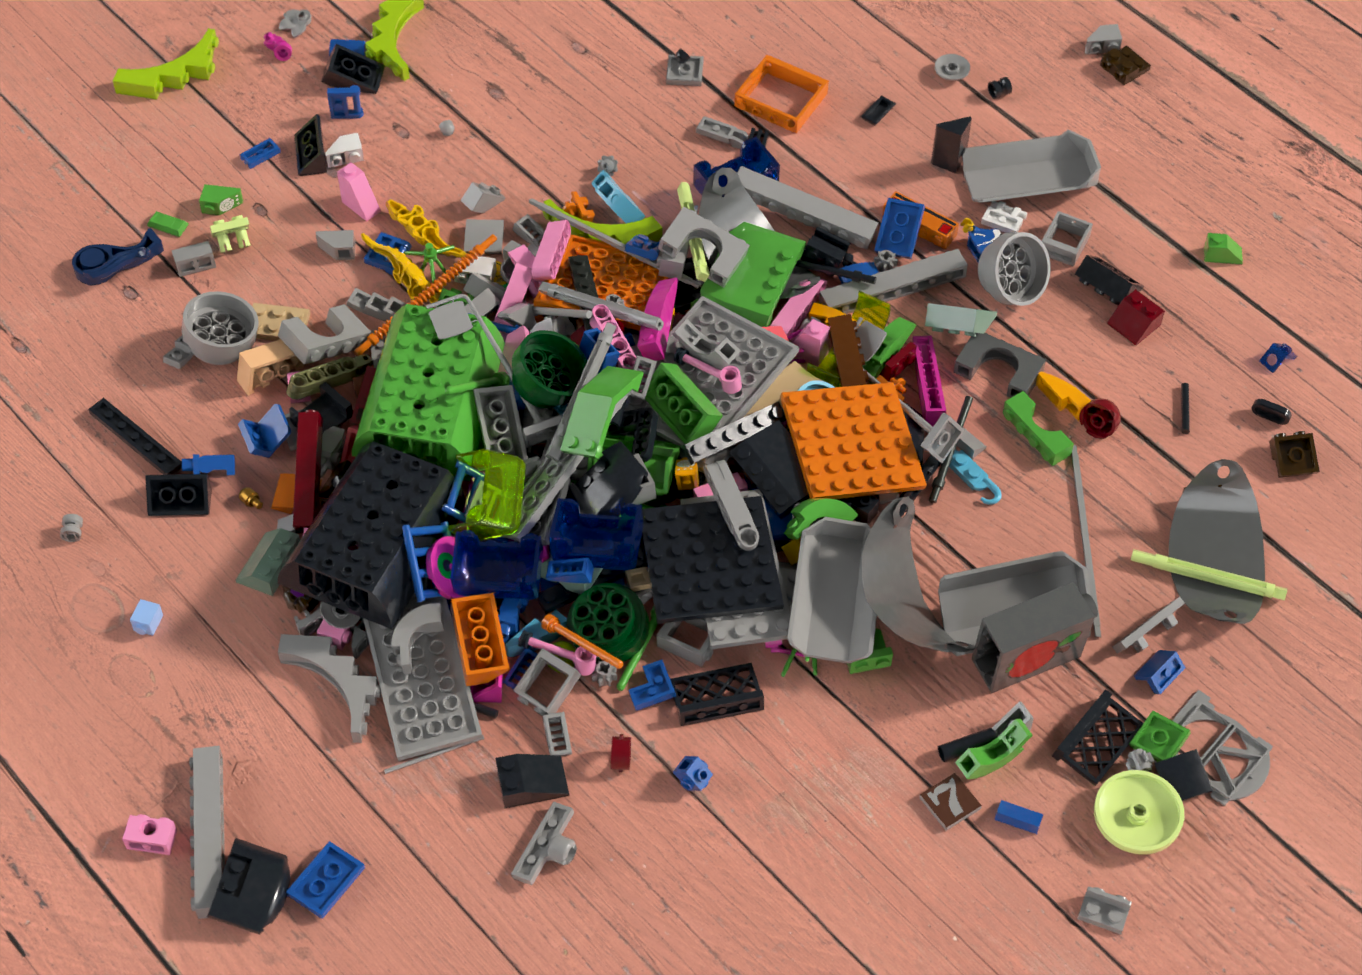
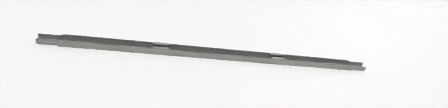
[529,198,701,288]
[1072,445,1101,638]

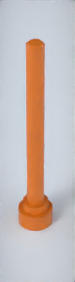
[541,614,623,669]

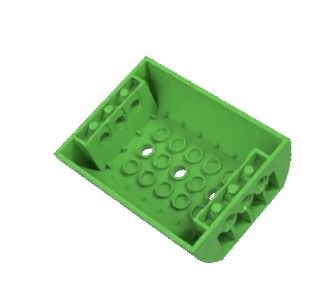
[352,304,505,475]

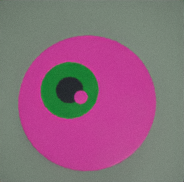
[426,536,477,600]

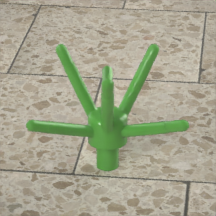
[404,243,455,283]

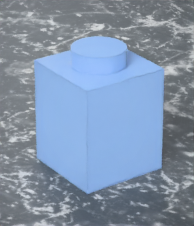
[130,599,163,636]

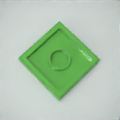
[1129,710,1191,762]

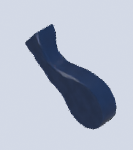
[72,227,164,285]

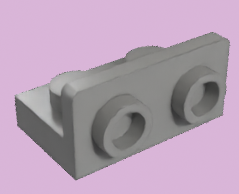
[1077,887,1132,935]

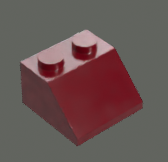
[1107,289,1165,346]

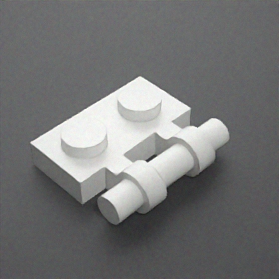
[981,201,1027,233]

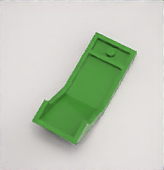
[560,366,644,459]

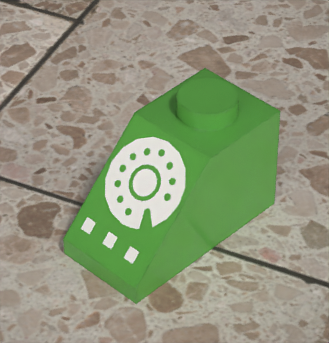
[199,184,243,215]

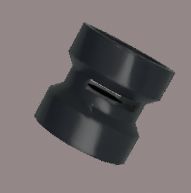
[988,77,1012,99]

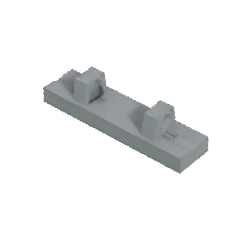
[1113,597,1185,654]

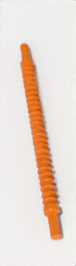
[353,234,497,356]

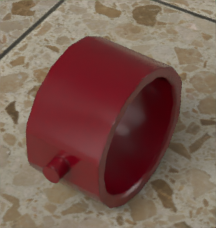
[611,734,631,772]

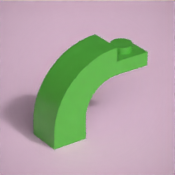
[784,498,858,540]
[955,719,1033,779]

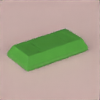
[147,211,189,237]

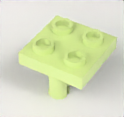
[210,215,251,253]

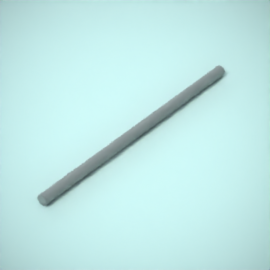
[384,735,484,774]

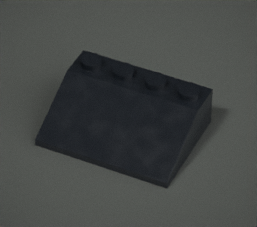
[729,420,810,520]

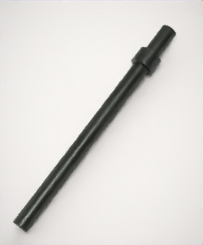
[928,396,973,503]

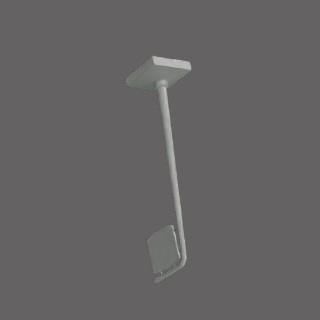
[426,294,562,448]
[855,317,965,463]

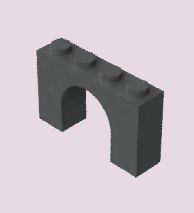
[953,332,1046,398]

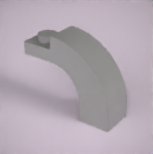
[672,319,741,369]
[391,603,444,674]

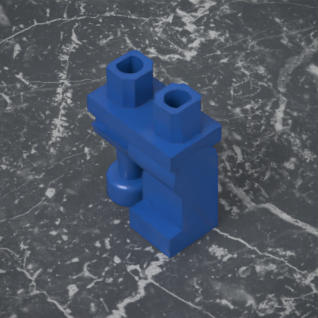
[182,454,235,475]
[498,584,530,650]

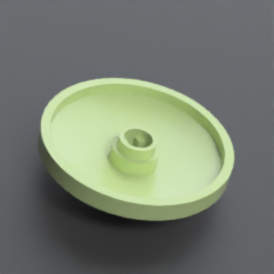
[1094,770,1185,855]

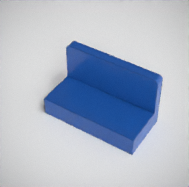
[1134,650,1186,695]

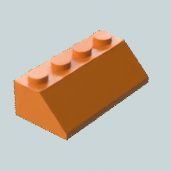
[451,593,509,686]

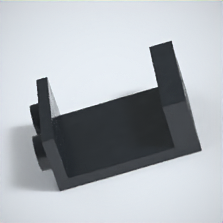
[289,382,353,433]

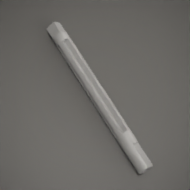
[538,281,664,331]
[545,322,617,462]

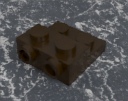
[1100,45,1151,85]
[1269,431,1320,478]

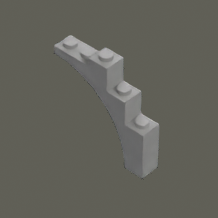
[278,634,381,743]

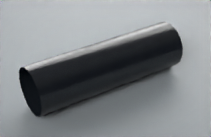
[938,727,997,762]

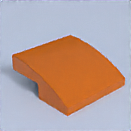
[271,473,322,514]

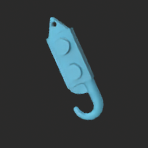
[949,450,1002,505]

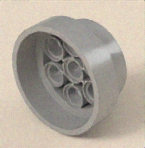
[978,232,1051,306]
[181,292,258,365]

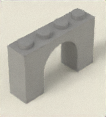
[658,207,750,288]
[278,304,371,364]

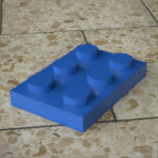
[874,198,925,259]
[286,841,365,919]

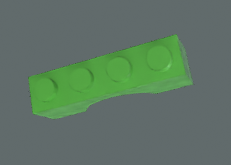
[1003,391,1074,466]

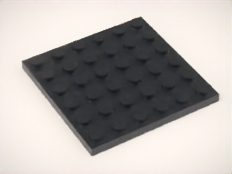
[638,496,784,624]

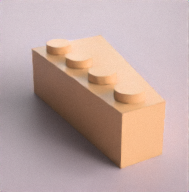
[237,339,313,396]

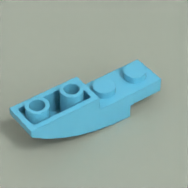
[591,170,645,223]

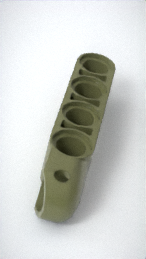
[286,354,373,400]

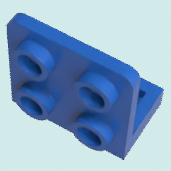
[238,404,291,458]

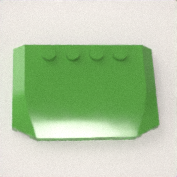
[700,222,806,327]

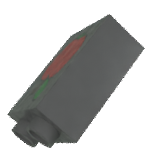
[972,582,1098,694]

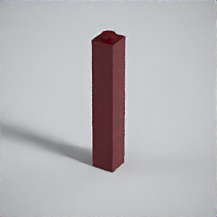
[293,410,323,533]

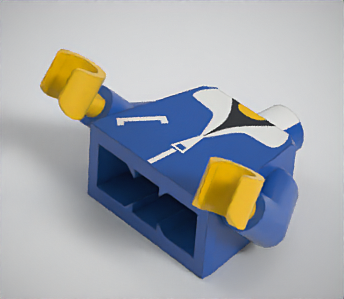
[960,218,1002,263]

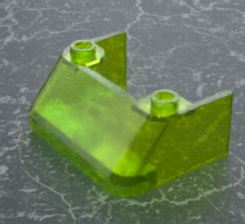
[448,449,526,543]

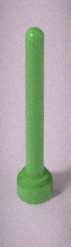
[445,372,510,395]
[616,606,658,691]

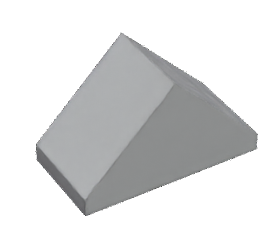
[497,303,536,331]
[992,701,1034,737]

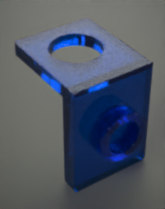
[1259,343,1297,373]

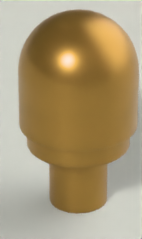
[239,487,263,509]

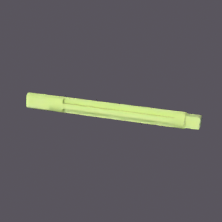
[677,182,710,282]
[1131,549,1288,600]

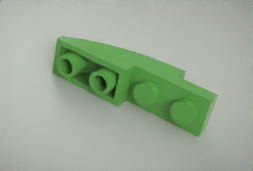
[862,317,916,384]

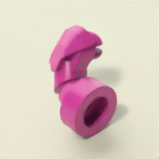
[264,32,292,61]

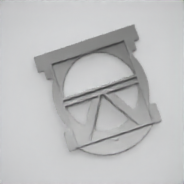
[1154,690,1273,806]

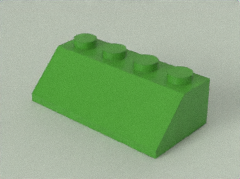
[641,363,723,444]

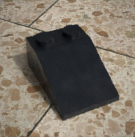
[321,44,385,94]
[495,754,569,809]

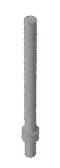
[531,304,593,319]

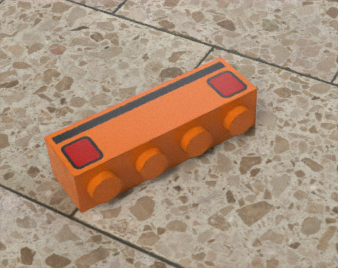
[882,191,959,250]

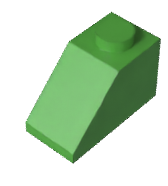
[1204,233,1243,264]

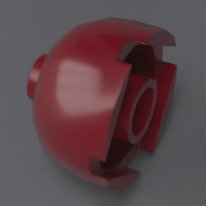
[1079,398,1121,439]

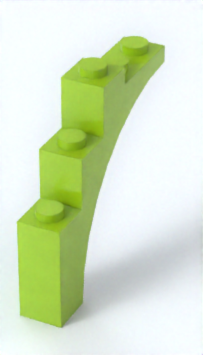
[365,0,424,81]
[113,28,219,99]
[543,199,663,245]

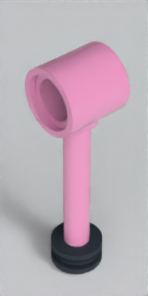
[674,347,742,394]
[518,630,596,676]

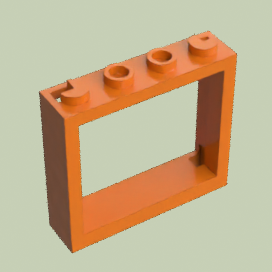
[734,55,829,133]

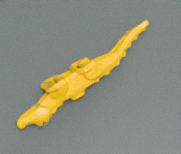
[385,199,466,258]
[361,233,442,304]

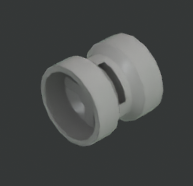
[60,514,83,542]

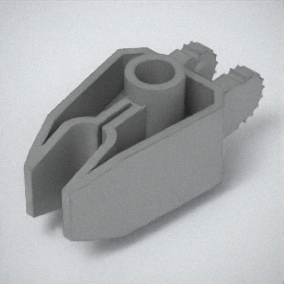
[320,426,346,479]

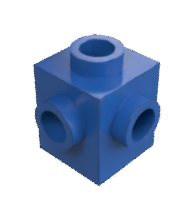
[673,756,713,791]

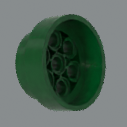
[512,330,587,408]
[567,583,650,664]

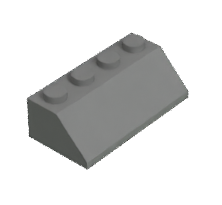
[473,385,528,471]

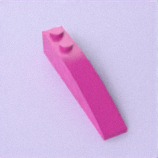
[637,277,679,361]
[912,336,946,427]

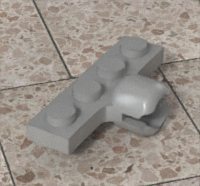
[511,801,577,885]

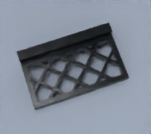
[670,662,764,726]
[1052,689,1143,786]

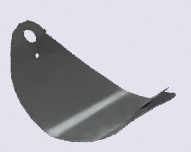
[699,167,820,299]
[1168,459,1265,624]
[862,496,978,653]

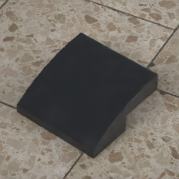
[1154,749,1213,801]

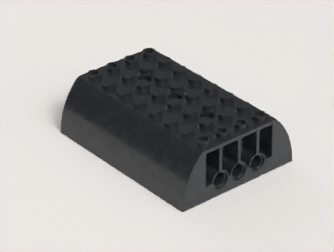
[277,441,465,629]

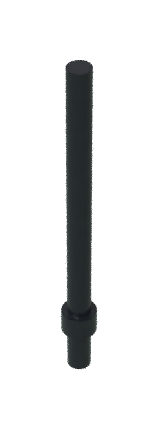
[795,260,877,284]

